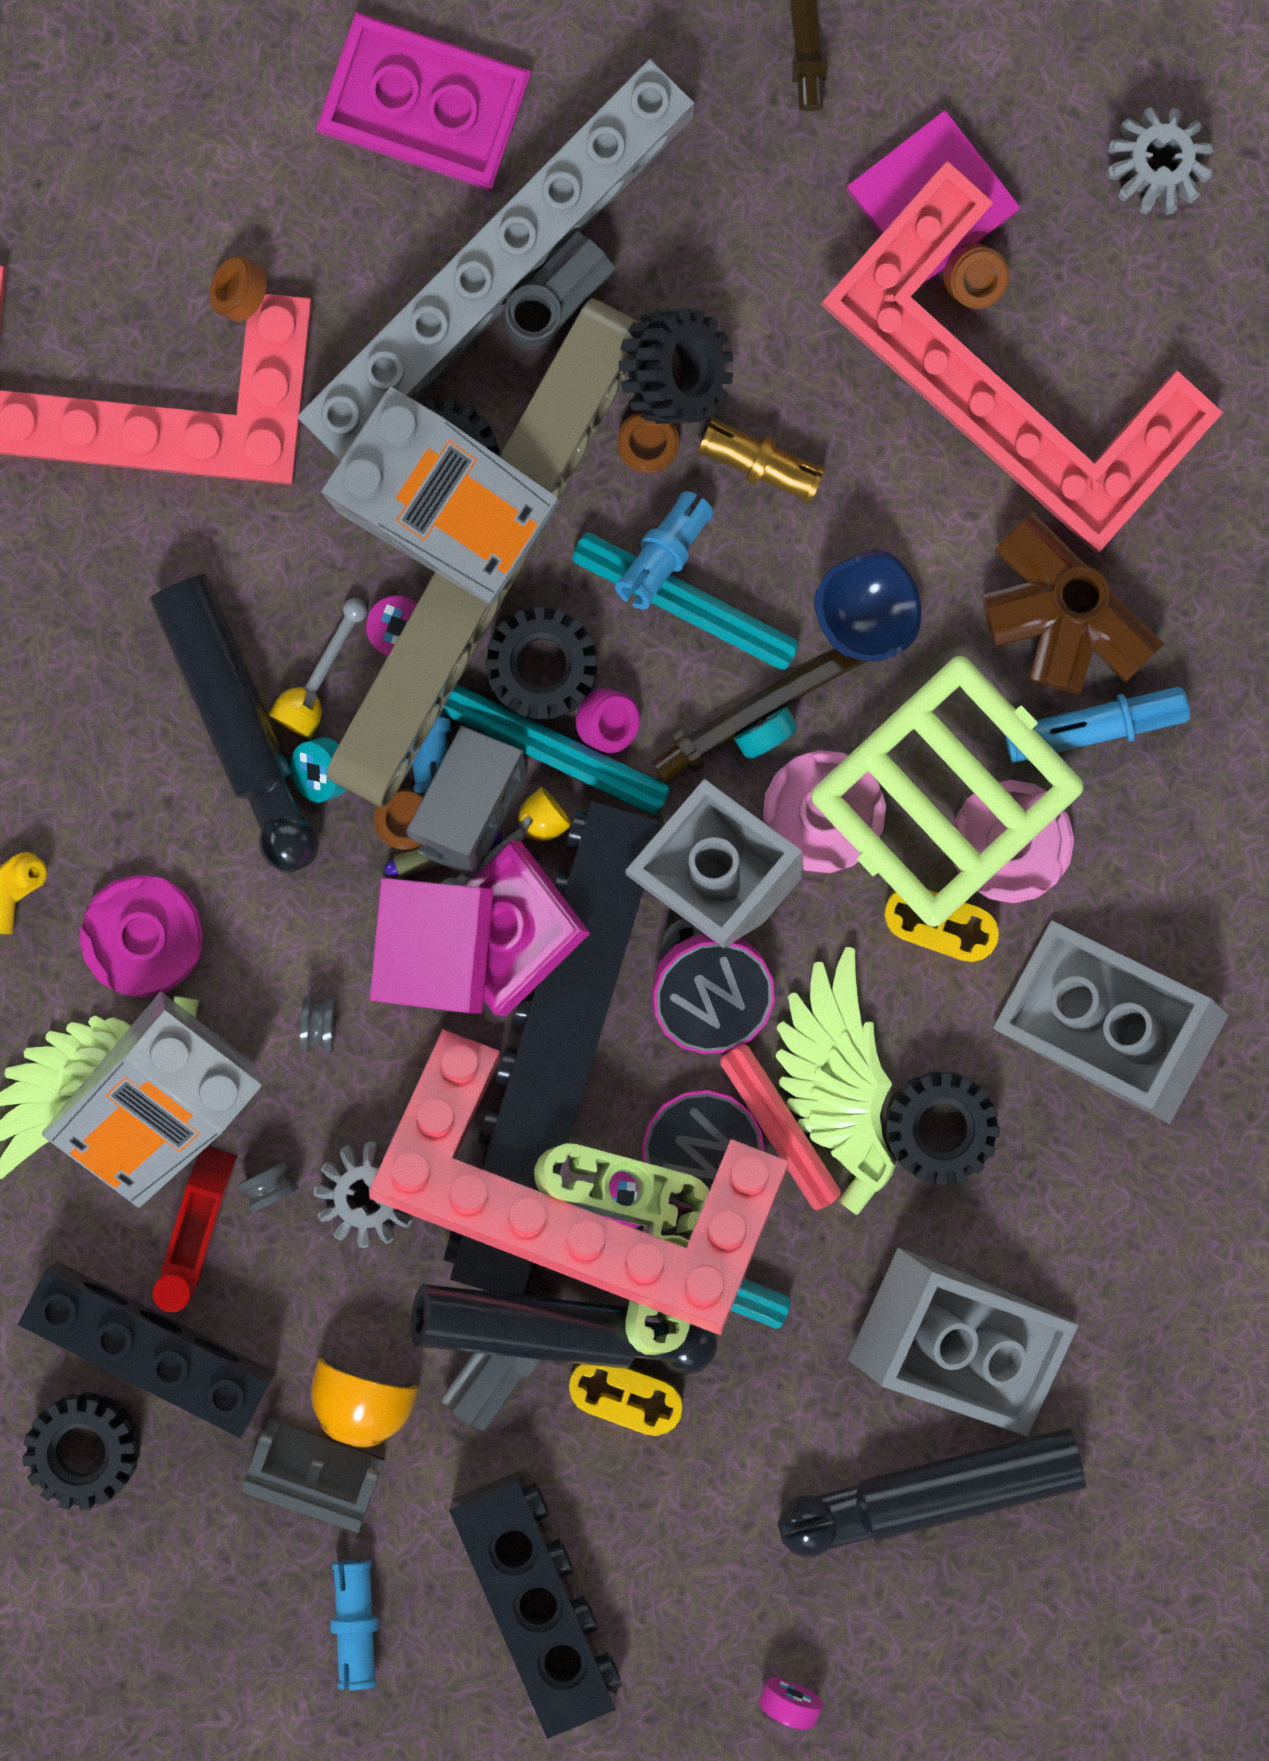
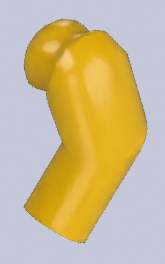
[0,852,48,934]

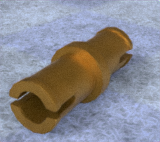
[697,417,825,504]

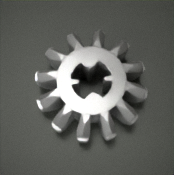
[1107,107,1213,215]
[314,1141,413,1248]

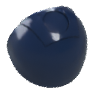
[814,549,922,662]

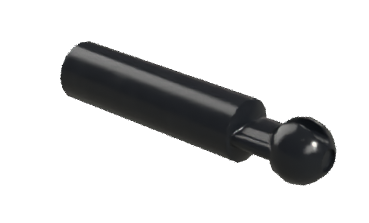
[150,574,320,873]
[411,1284,717,1375]
[777,1427,1086,1557]

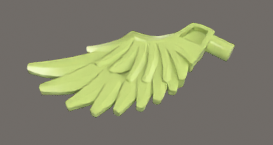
[775,947,896,1215]
[0,996,199,1179]

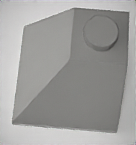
[625,779,802,948]

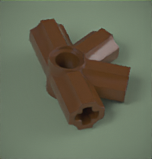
[981,512,1164,695]

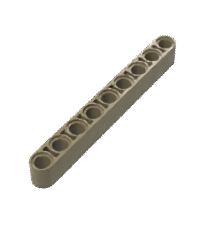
[326,298,640,808]

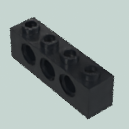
[17,1261,276,1438]
[449,1471,623,1739]

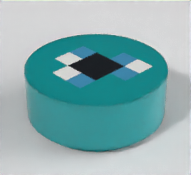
[734,707,798,759]
[291,737,347,802]

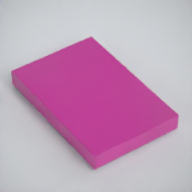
[316,12,532,192]

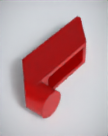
[153,1147,237,1312]

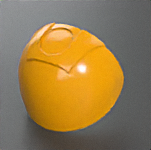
[311,1358,420,1448]

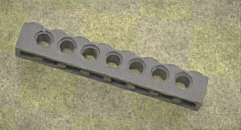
[297,59,694,462]

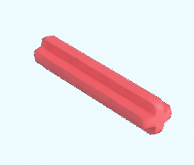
[720,1044,841,1210]

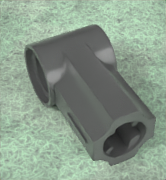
[503,231,616,350]
[441,1352,540,1431]

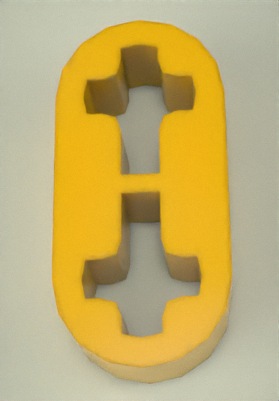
[883,890,999,962]
[569,1364,683,1436]

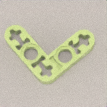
[534,1143,709,1355]

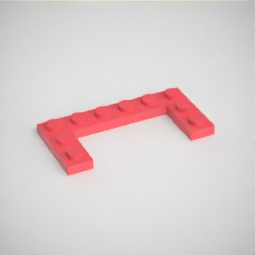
[820,161,1223,553]
[0,266,313,485]
[369,1029,789,1335]

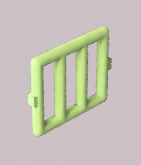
[811,656,1084,927]

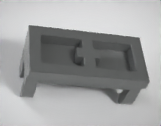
[407,726,527,880]
[241,1418,385,1533]

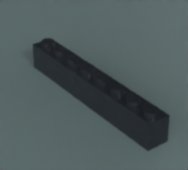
[443,801,664,1295]

